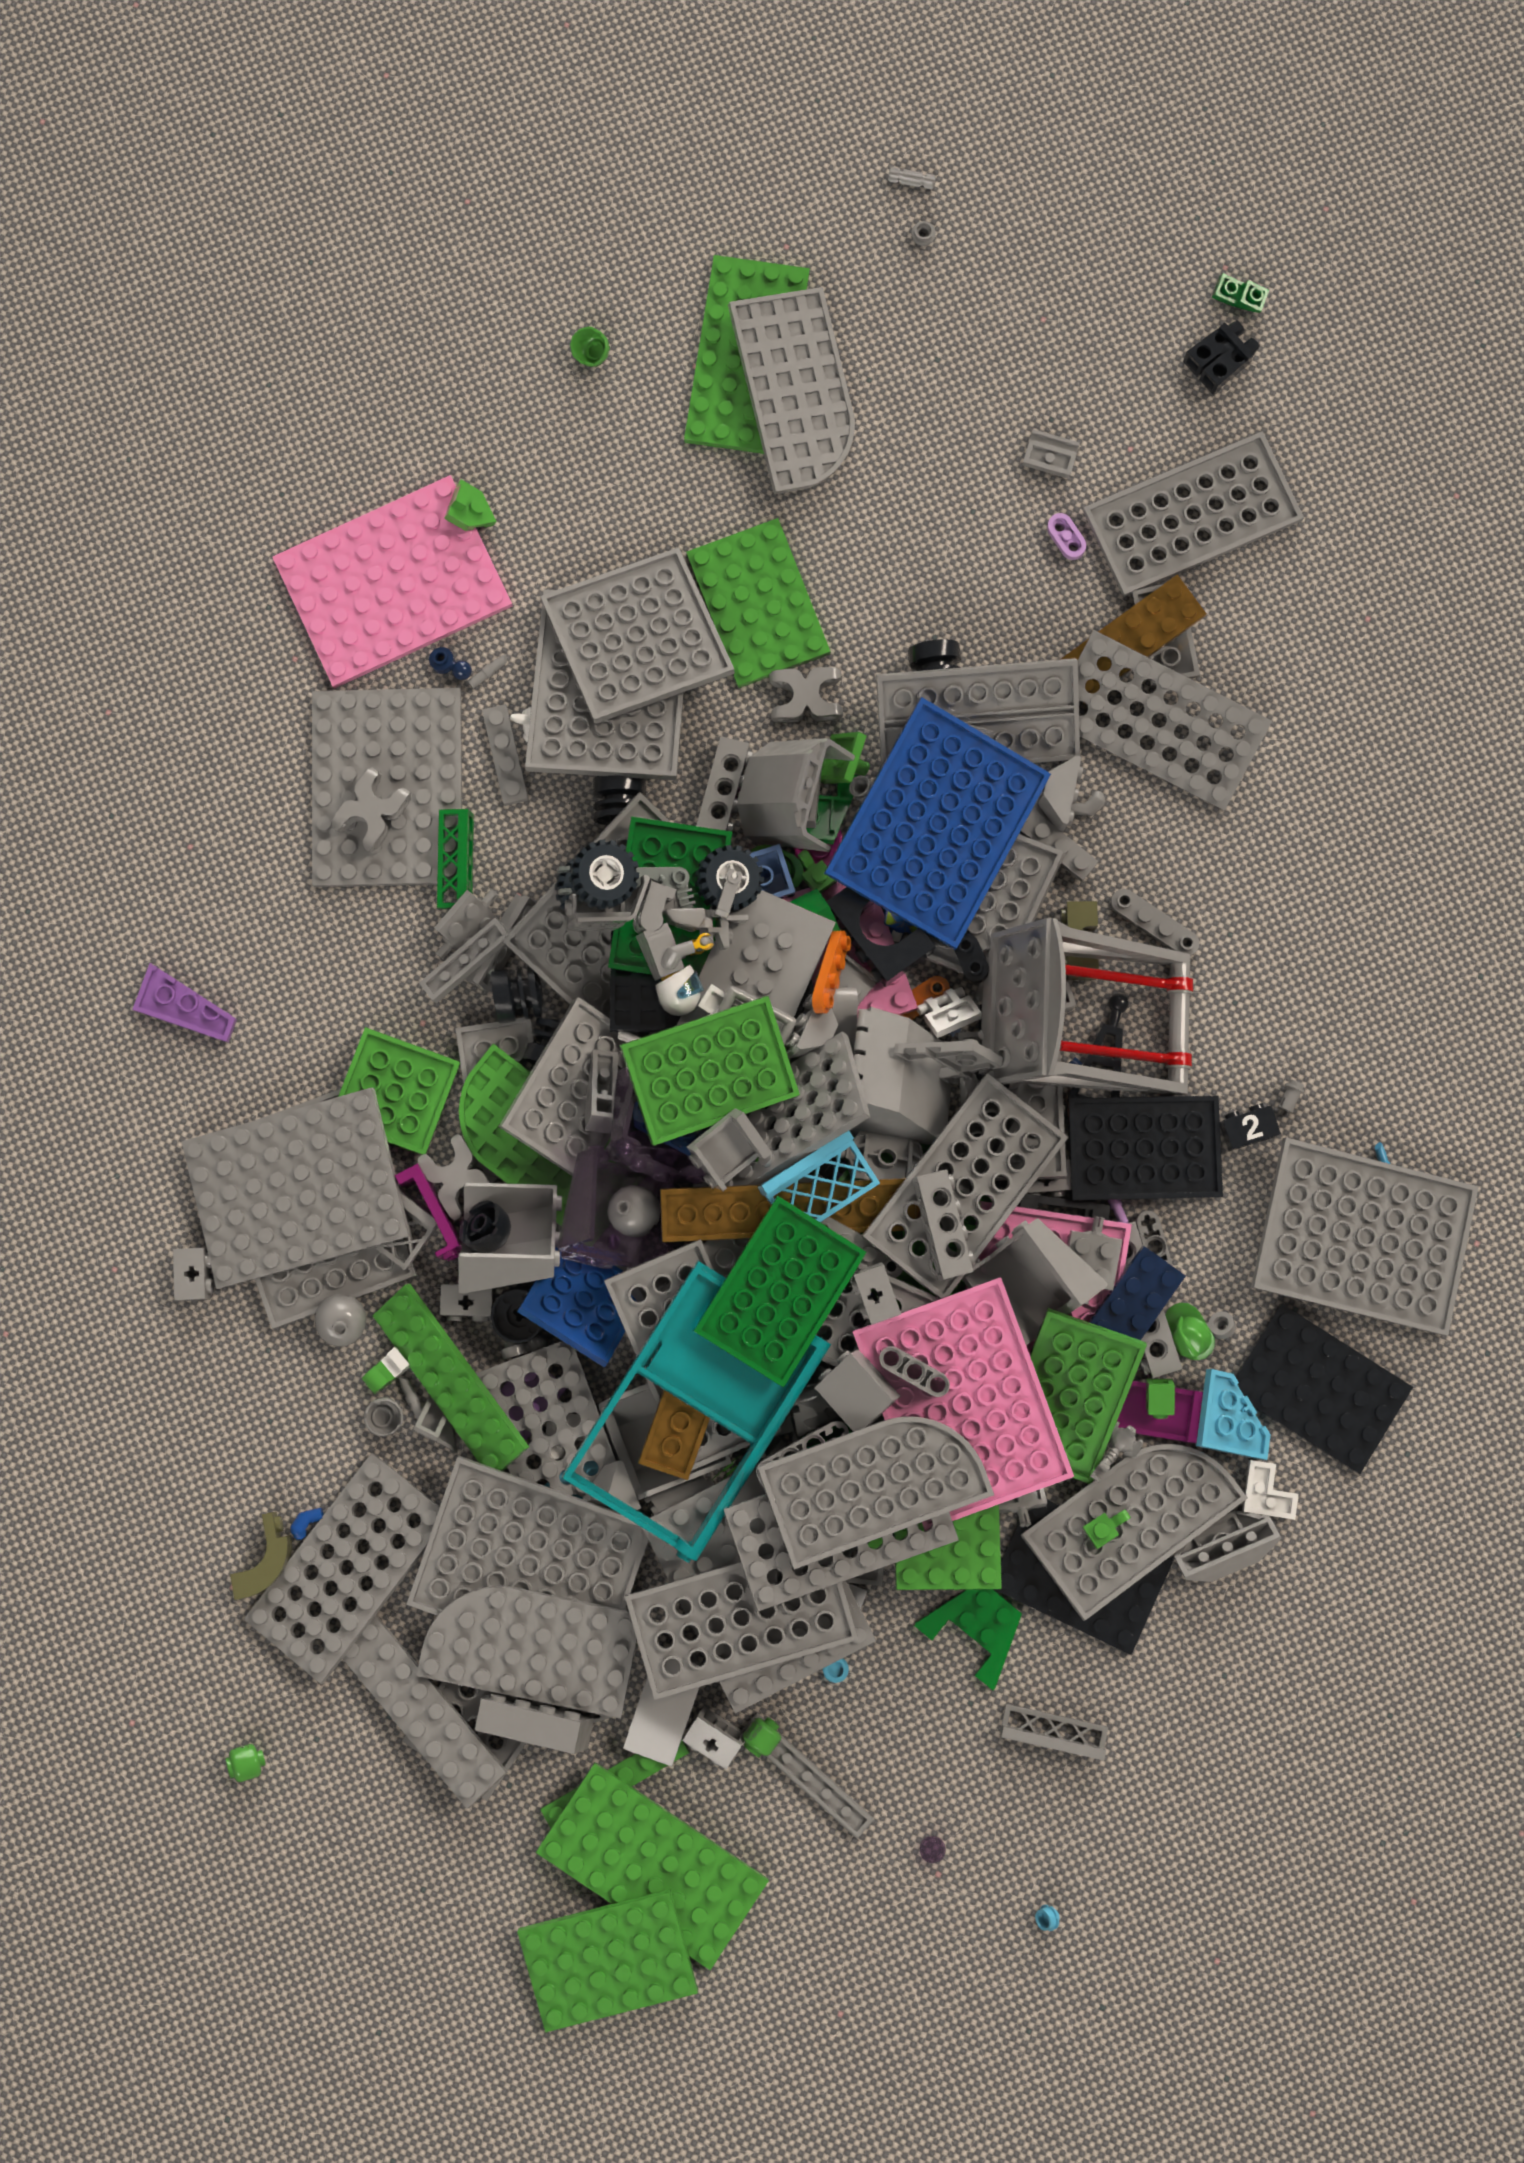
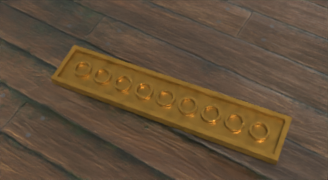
[660,1178,920,1242]

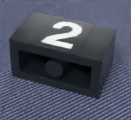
[1220,1103,1281,1151]

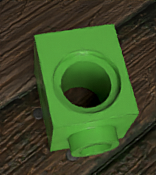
[1146,1379,1175,1419]

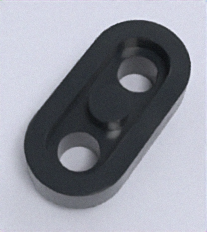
[954,934,989,983]

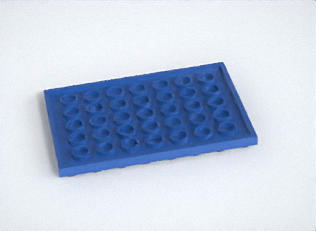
[824,697,1051,949]

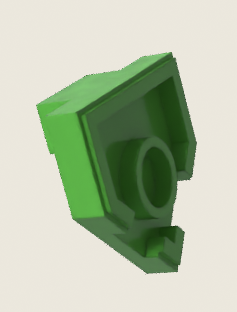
[444,479,497,531]

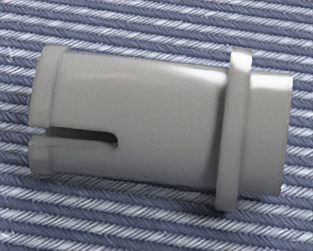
[1278,1079,1304,1113]

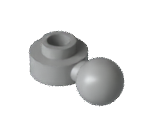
[1207,1311,1236,1339]
[501,1335,548,1360]

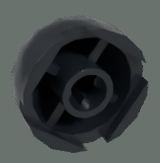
[459,1200,511,1253]

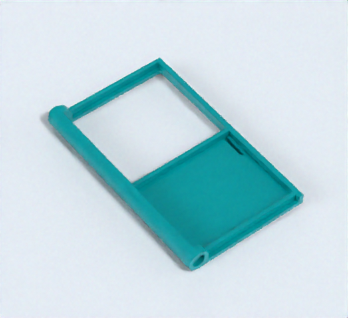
[562,1260,831,1563]

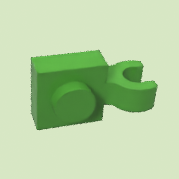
[797,849,837,893]
[1082,1509,1131,1550]

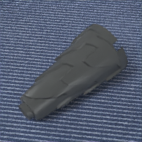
[790,1382,843,1438]

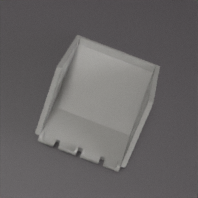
[849,1007,951,1145]

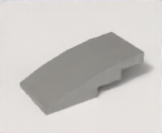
[623,1659,701,1767]

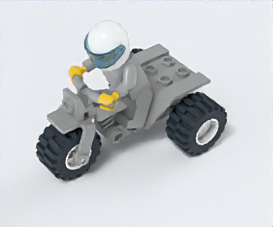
[555,839,764,1016]

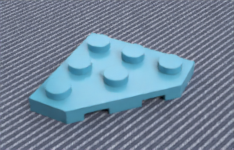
[1196,1369,1271,1460]

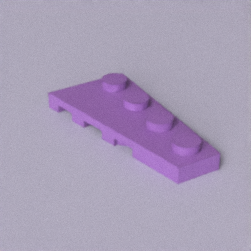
[132,963,237,1043]

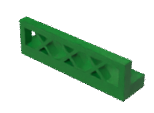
[437,809,474,909]

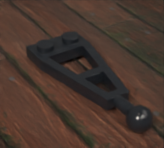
[1064,993,1129,1119]

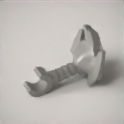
[1090,1422,1143,1483]

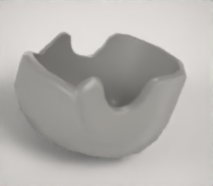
[363,1397,403,1437]

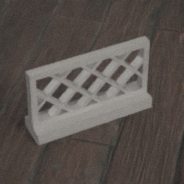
[374,1187,439,1270]

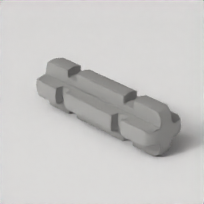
[888,167,936,190]

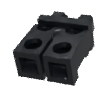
[1183,320,1260,396]

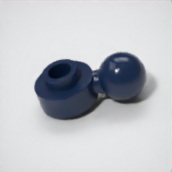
[429,647,472,680]

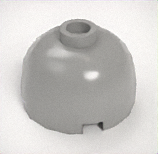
[607,1185,661,1238]
[315,1294,366,1347]

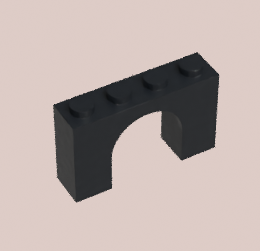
[826,887,936,987]

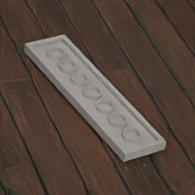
[343,1615,508,1809]

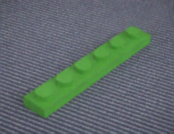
[540,1739,690,1829]

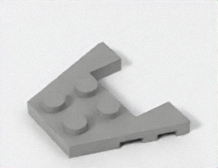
[894,1039,1003,1085]

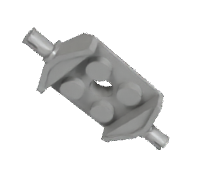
[833,1130,924,1180]

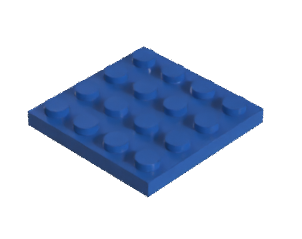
[517,1233,637,1367]

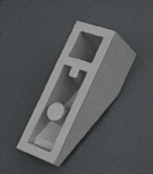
[585,1049,618,1134]

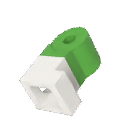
[362,1347,410,1395]

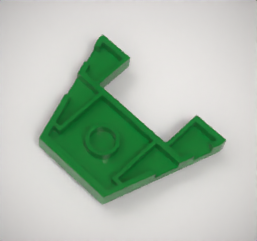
[806,775,860,845]
[914,1589,1022,1690]

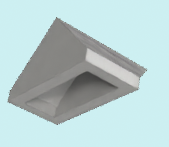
[412,1396,458,1453]
[583,1460,641,1511]

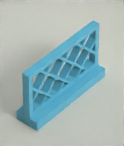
[758,1131,880,1222]

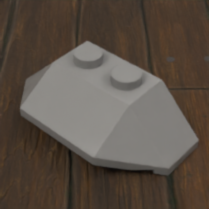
[1174,1510,1281,1582]

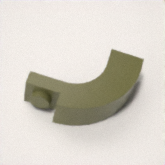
[230,1512,292,1600]

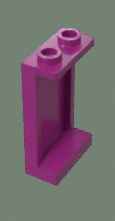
[395,1163,463,1262]
[1117,1381,1203,1443]

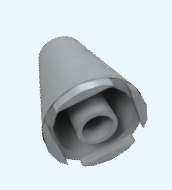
[643,1475,714,1515]

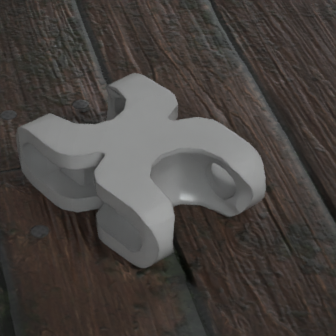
[769,667,843,723]
[332,768,411,853]
[418,1134,490,1221]

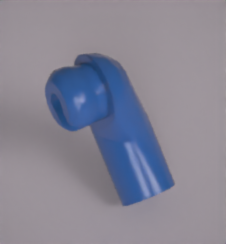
[290,1508,324,1540]

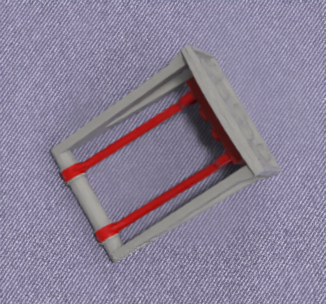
[981,918,1193,1095]

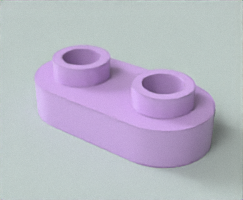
[1047,513,1086,560]

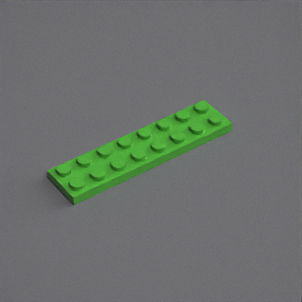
[372,1284,529,1471]

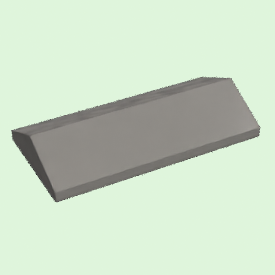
[1132,584,1200,687]

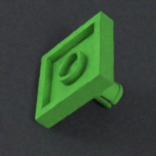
[820,732,870,784]

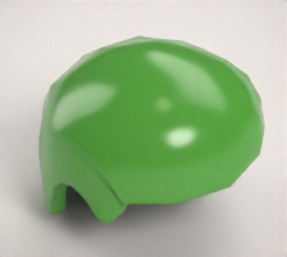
[570,326,610,367]

